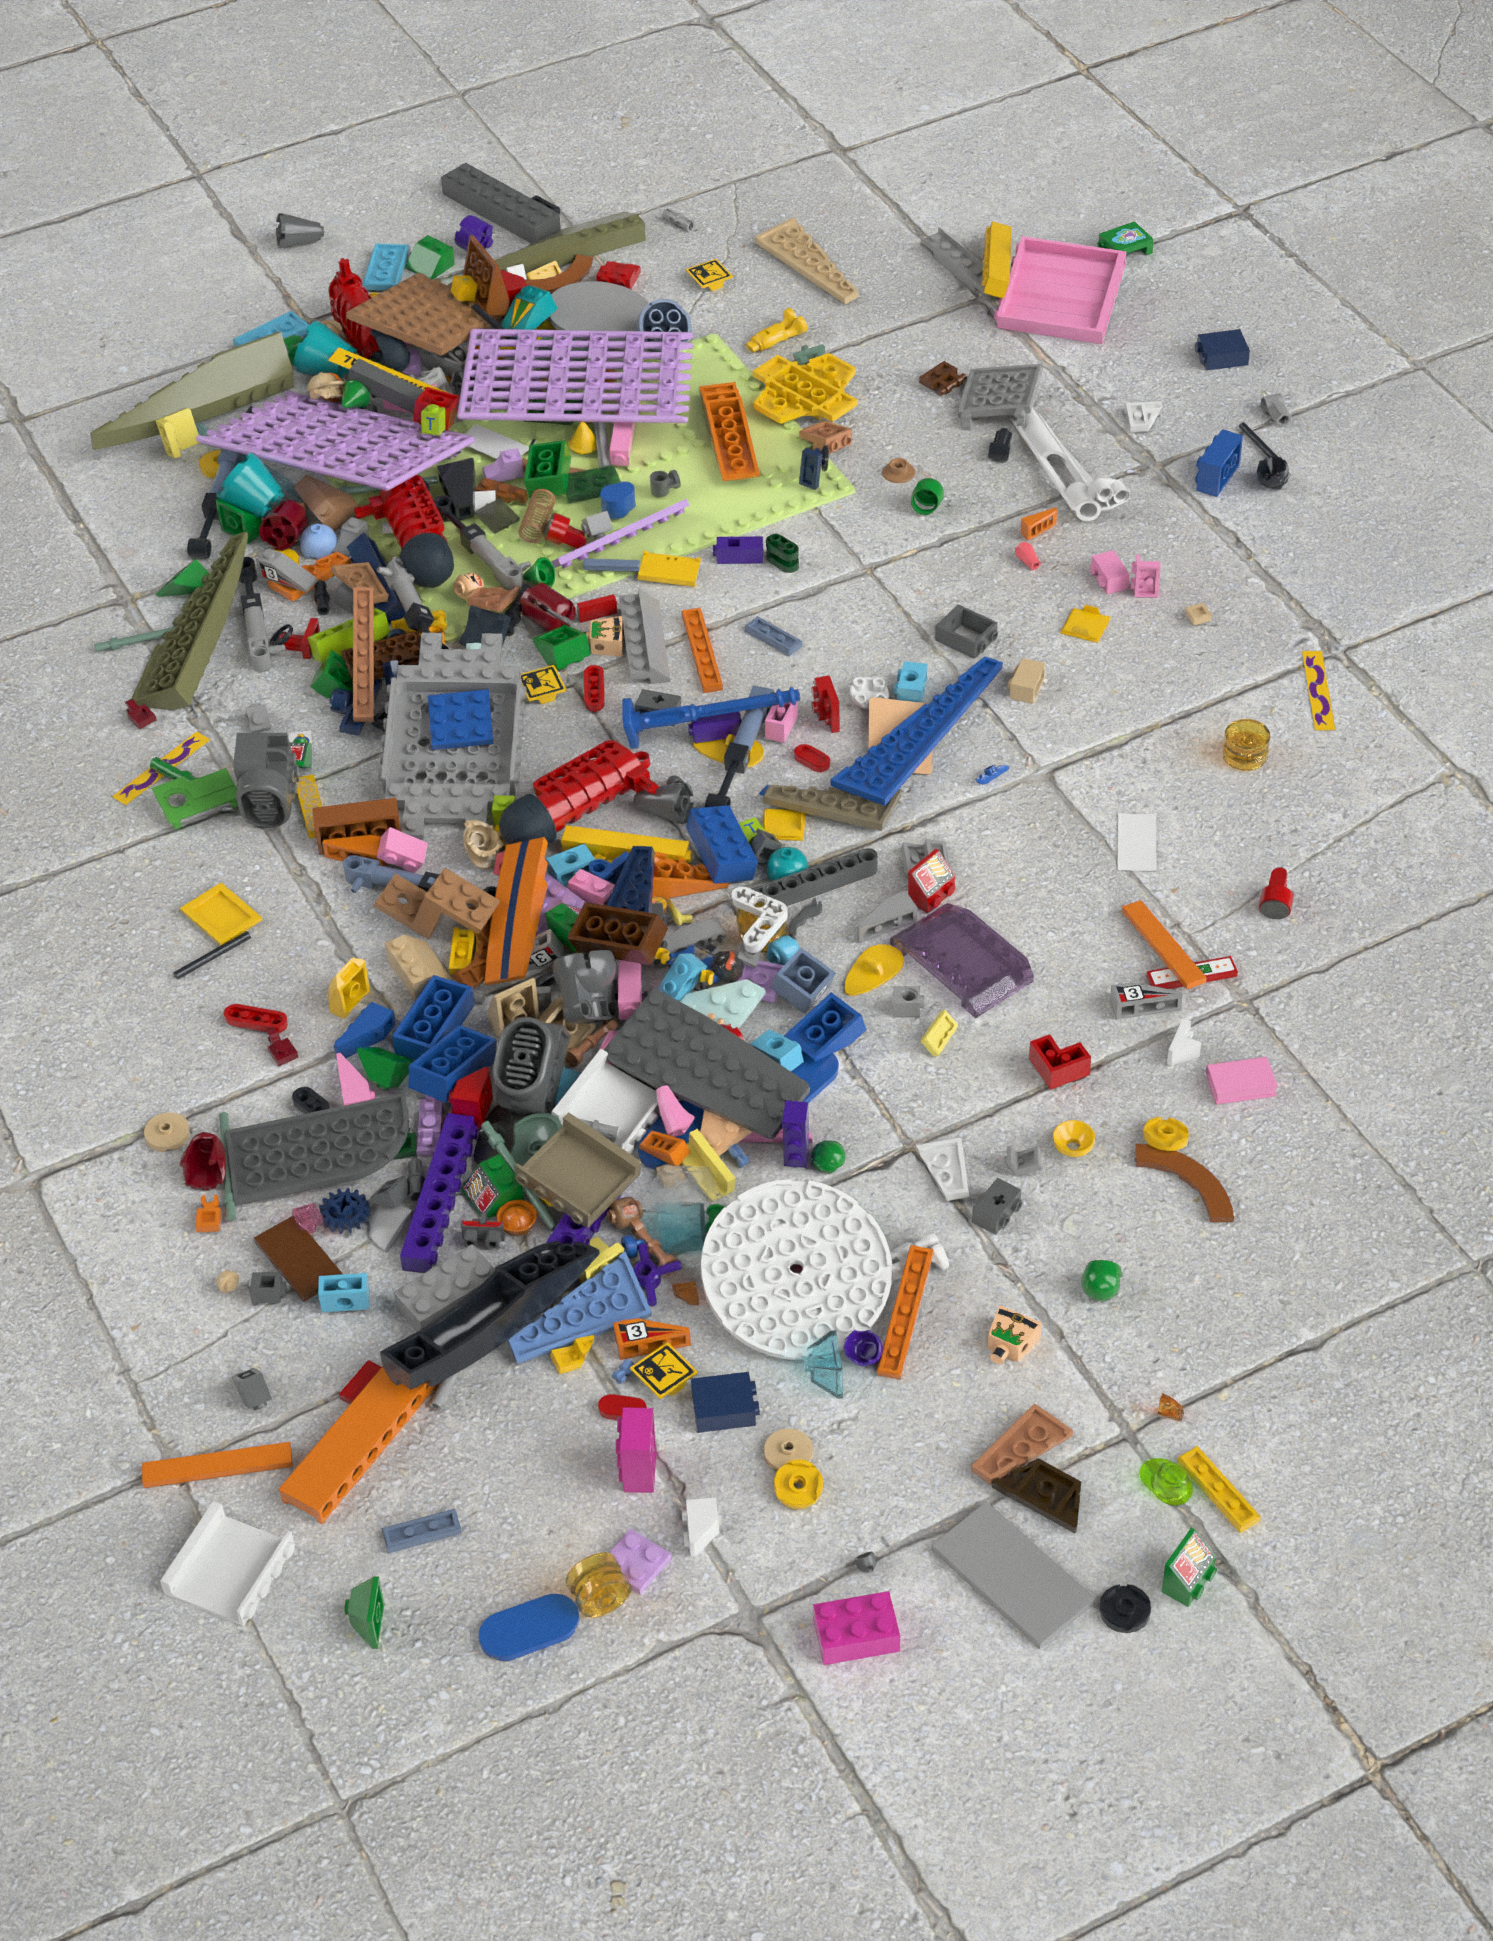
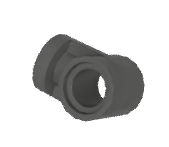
[650,470,681,497]

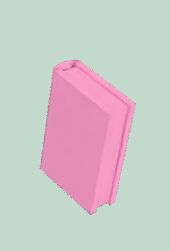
[1206,1056,1277,1105]

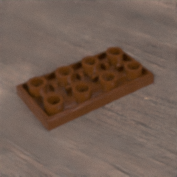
[342,631,421,683]
[254,1215,343,1302]

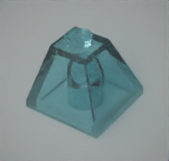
[803,1330,843,1399]

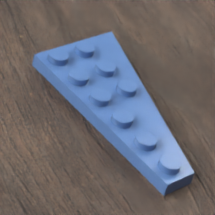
[508,1252,652,1364]

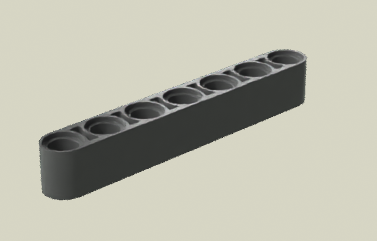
[743,848,878,918]

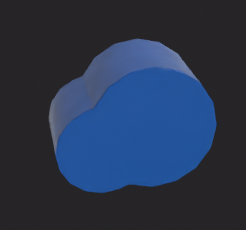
[600,482,636,519]

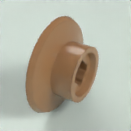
[882,458,916,483]

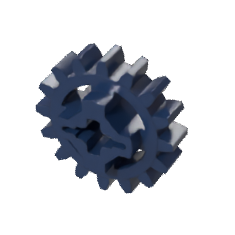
[319,1188,370,1234]

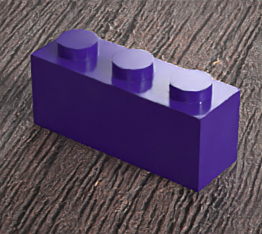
[782,1101,809,1168]

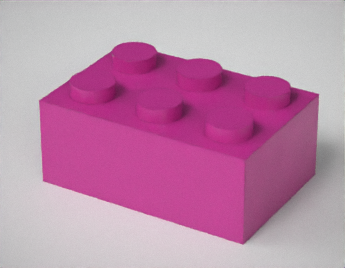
[616,1408,657,1493]
[813,1591,900,1665]

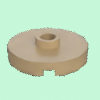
[144,1112,190,1152]
[764,1428,813,1471]

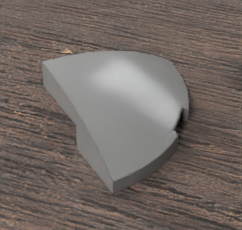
[367,1203,413,1253]

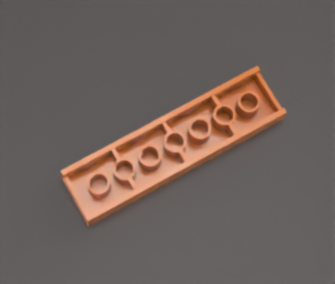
[278,1367,439,1524]

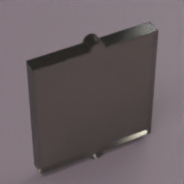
[475,498,520,534]

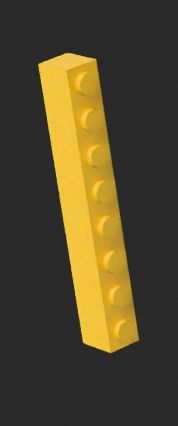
[981,221,1012,299]

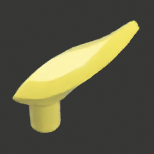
[666,898,692,926]

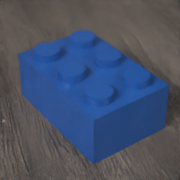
[1195,429,1243,497]

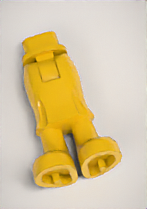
[745,307,808,353]

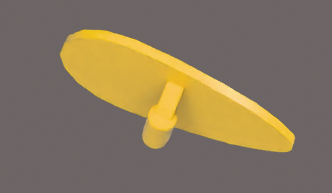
[693,734,764,767]
[844,944,904,996]

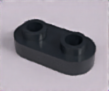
[292,1087,330,1114]

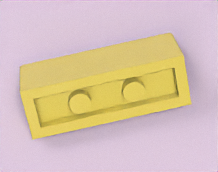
[681,1129,736,1202]

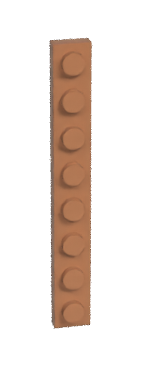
[353,587,374,722]

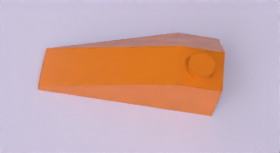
[653,852,729,899]

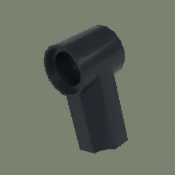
[988,428,1012,461]

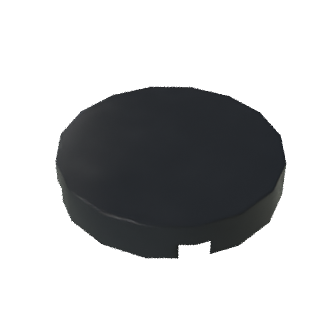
[1099,1584,1151,1633]

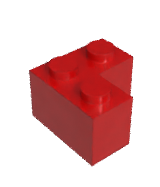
[1029,1034,1091,1090]

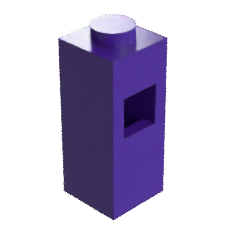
[713,536,763,564]
[687,712,742,743]

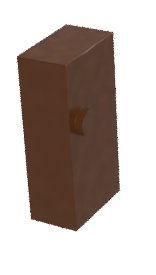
[567,902,668,965]

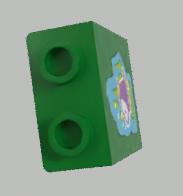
[1098,221,1153,255]

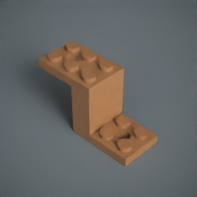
[373,868,500,940]

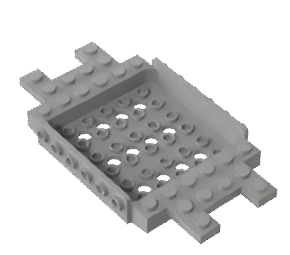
[378,633,526,840]

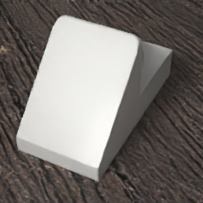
[1167,1019,1201,1066]

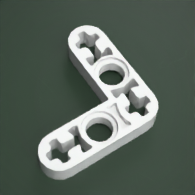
[731,886,788,953]

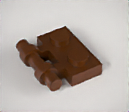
[919,361,967,396]

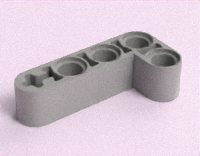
[651,918,728,969]

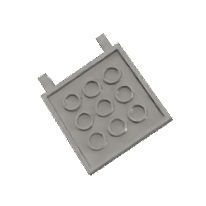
[958,364,1043,430]

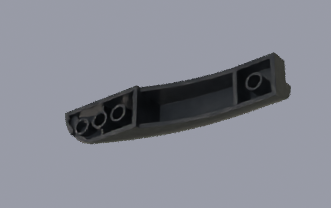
[380,1241,600,1390]

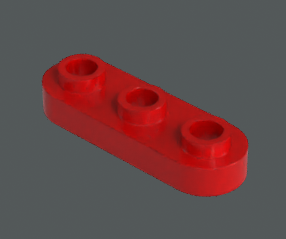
[584,665,605,712]
[224,1004,288,1033]

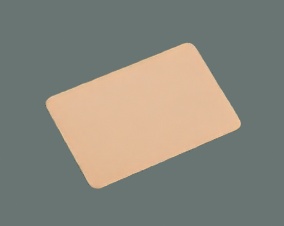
[868,697,932,775]

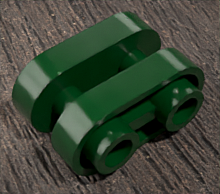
[766,533,799,573]

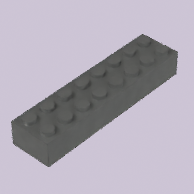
[441,163,561,244]

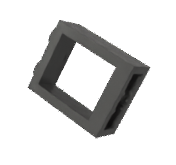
[935,604,998,659]

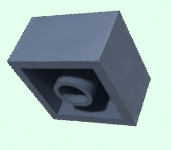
[770,947,836,1014]

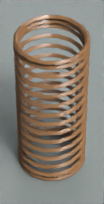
[518,489,556,543]

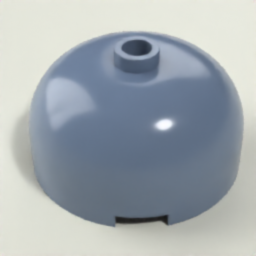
[636,299,692,352]

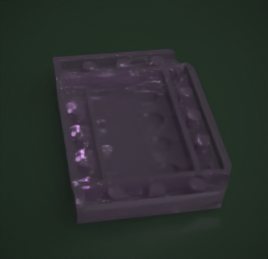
[890,903,1034,1018]

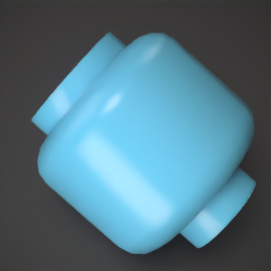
[767,935,799,965]

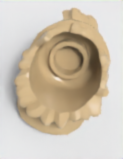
[307,372,345,400]
[463,819,503,869]

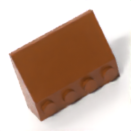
[463,235,510,316]

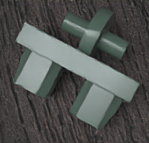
[793,344,825,365]

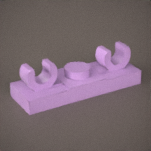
[417,1095,443,1156]

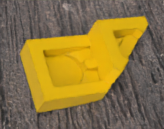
[550,1335,595,1374]

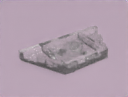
[640,1165,727,1214]

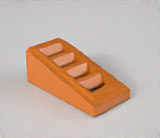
[1021,507,1057,540]
[638,1130,690,1167]

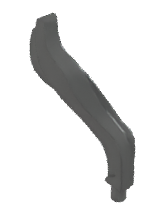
[789,898,822,940]

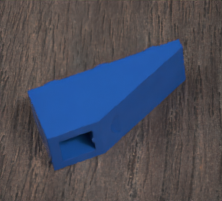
[334,1001,396,1060]

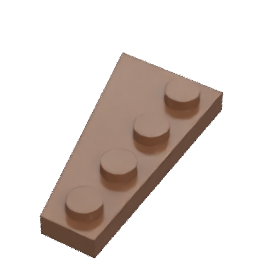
[971,1403,1073,1485]

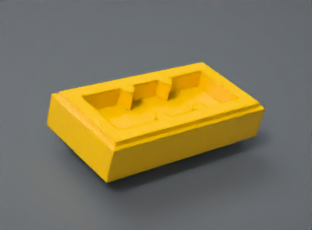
[526,261,562,280]

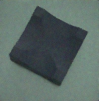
[459,606,511,647]

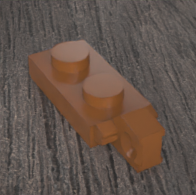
[475,478,528,504]

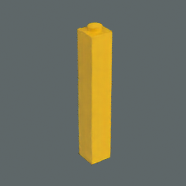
[561,825,693,863]

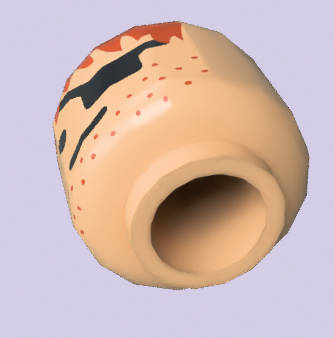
[454,572,484,600]

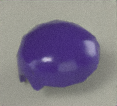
[843,1330,883,1367]

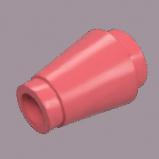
[1015,542,1041,570]

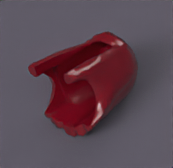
[179,1132,226,1191]

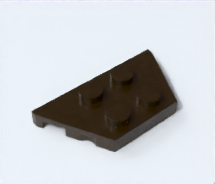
[992,1458,1081,1534]

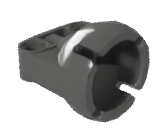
[552,950,619,1024]

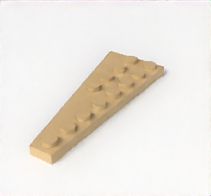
[755,217,858,304]

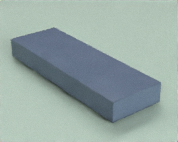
[745,616,802,657]
[382,1509,462,1554]

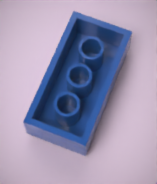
[686,805,758,884]
[392,975,475,1060]
[408,1025,497,1103]

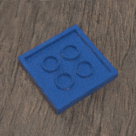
[428,689,494,750]

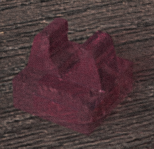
[292,1203,323,1234]

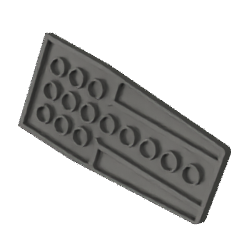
[604,988,810,1139]

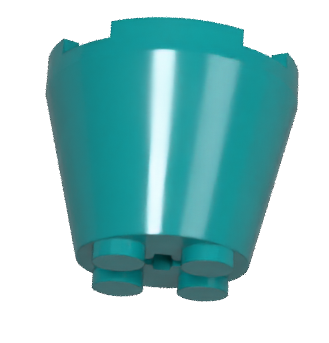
[294,321,357,380]
[216,452,284,518]

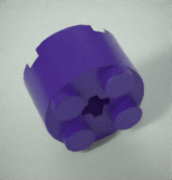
[454,215,493,251]

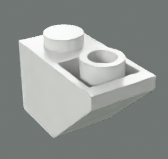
[682,1497,719,1557]

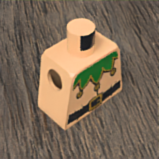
[584,616,623,656]
[988,1305,1041,1364]

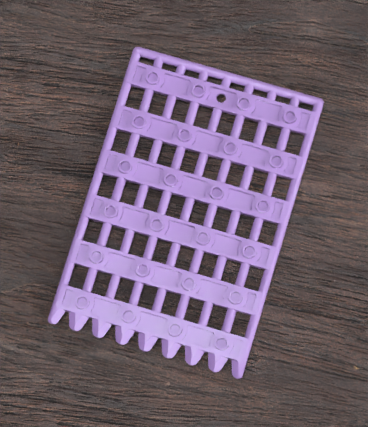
[457,329,694,423]
[196,391,475,491]

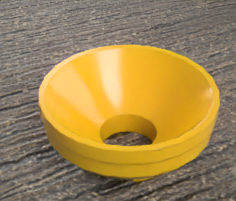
[1053,1120,1095,1157]

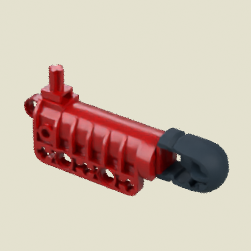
[328,258,410,372]

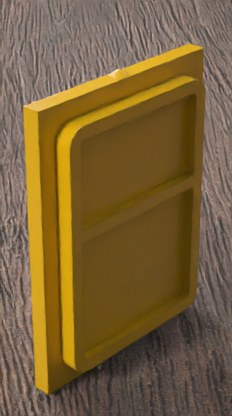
[180,882,262,946]

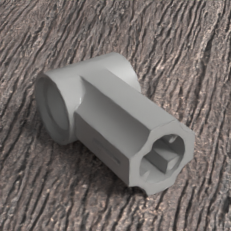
[1261,394,1291,427]

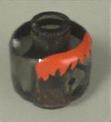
[711,951,744,983]

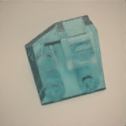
[657,1201,706,1253]

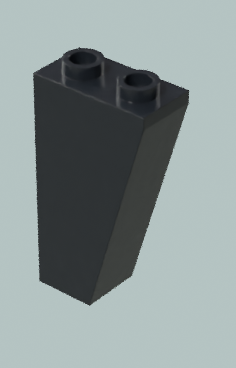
[437,458,476,520]

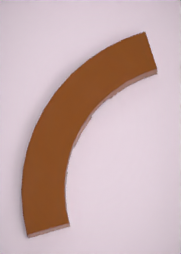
[525,254,593,294]
[453,905,492,989]
[1135,1144,1234,1222]

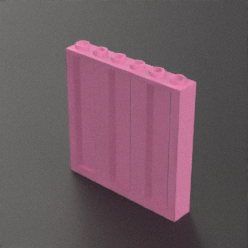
[994,236,1126,344]

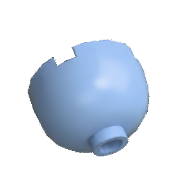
[300,524,338,560]

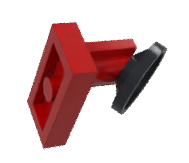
[270,618,320,659]

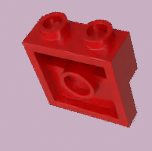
[596,261,641,290]
[811,675,840,733]

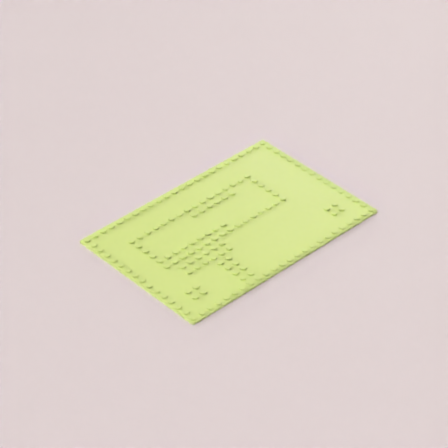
[324,333,855,643]

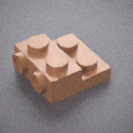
[799,421,852,454]

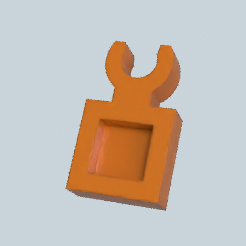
[195,1195,222,1232]

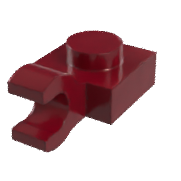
[125,699,157,730]
[266,1027,298,1067]

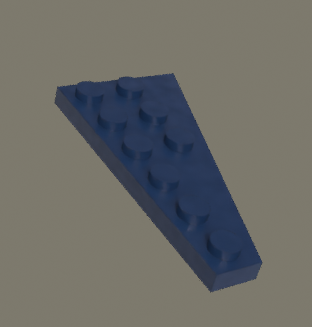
[606,846,655,913]

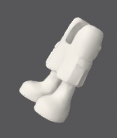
[890,1231,949,1281]

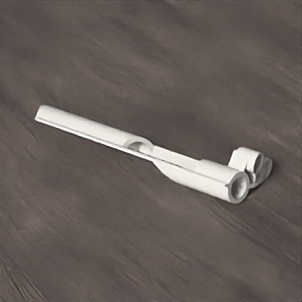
[1008,407,1130,521]

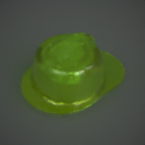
[1139,1458,1193,1506]

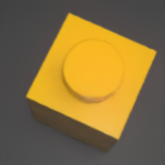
[451,275,477,301]

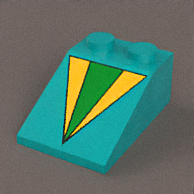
[501,285,558,339]

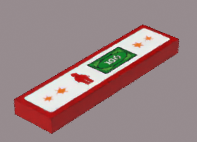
[1146,956,1238,989]

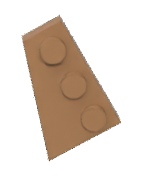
[331,562,388,604]

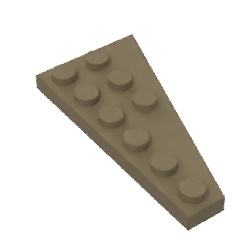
[763,785,902,831]

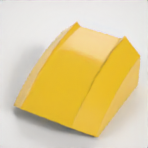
[328,958,370,1019]

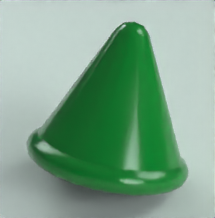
[341,380,370,409]
[523,557,556,587]

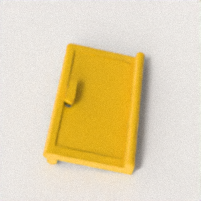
[637,551,701,587]

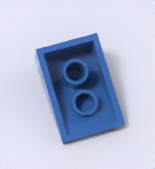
[784,992,866,1062]

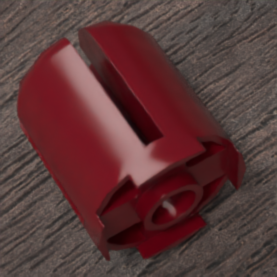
[259,500,308,551]
[520,582,576,632]

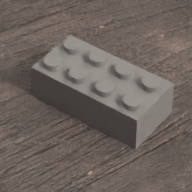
[394,1244,495,1332]

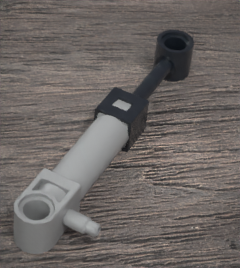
[433,495,531,590]
[239,557,286,672]
[377,557,449,649]

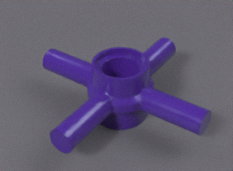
[634,1244,683,1307]

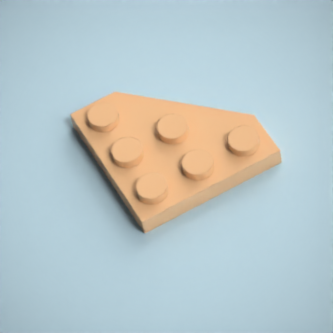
[700,1110,752,1156]

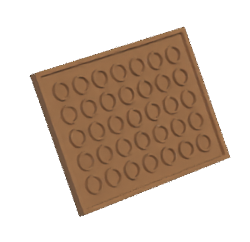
[346,273,508,356]

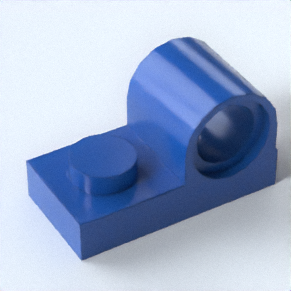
[589,852,629,885]

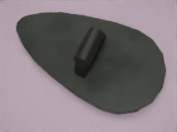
[473,1105,515,1165]

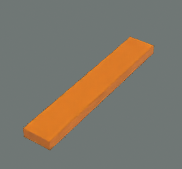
[681,607,723,693]
[1122,900,1206,989]
[877,1245,934,1380]
[142,1442,293,1488]

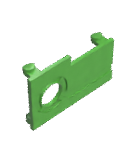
[152,768,238,830]

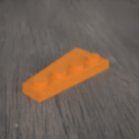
[267,551,351,602]

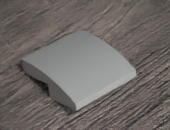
[901,839,950,878]

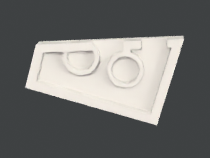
[916,1138,970,1201]

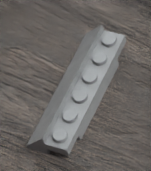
[924,227,986,295]
[619,588,670,684]

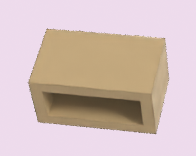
[1007,658,1046,704]

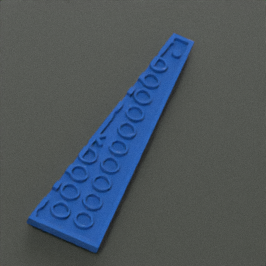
[830,656,1003,806]

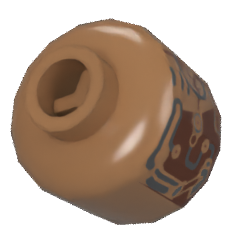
[607,1197,643,1230]

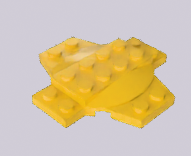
[753,353,858,424]

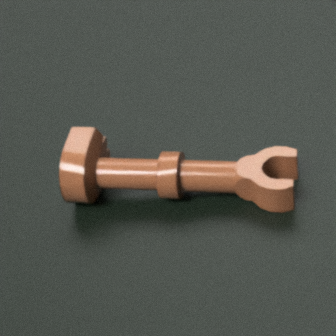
[565,1018,619,1067]
[630,1218,678,1277]

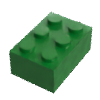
[524,440,571,499]

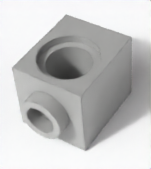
[893,986,924,1017]

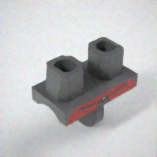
[461,1212,505,1249]

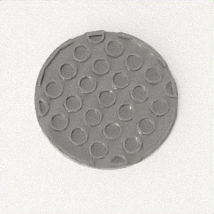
[548,281,649,341]

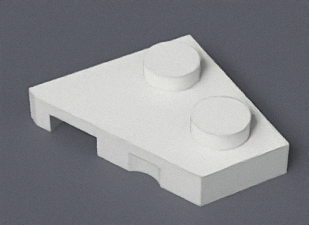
[408,368,445,388]
[1126,401,1162,432]

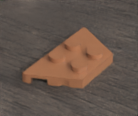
[467,586,520,612]

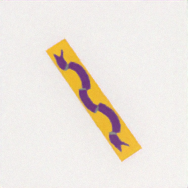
[1302,651,1336,731]
[112,731,211,805]

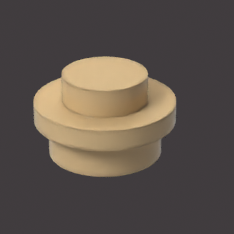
[216,1270,239,1293]

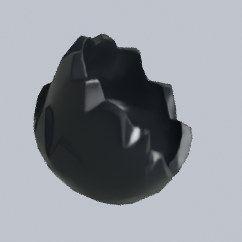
[1257,456,1291,490]

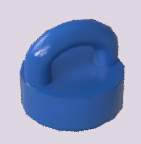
[621,1235,645,1259]

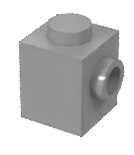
[581,511,613,540]

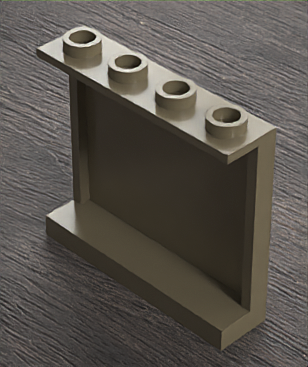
[515,1112,641,1229]

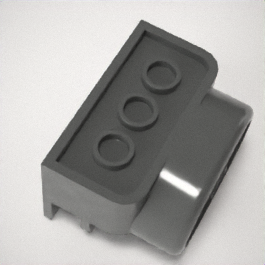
[234,732,299,828]
[492,1017,571,1117]

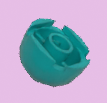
[767,846,809,881]

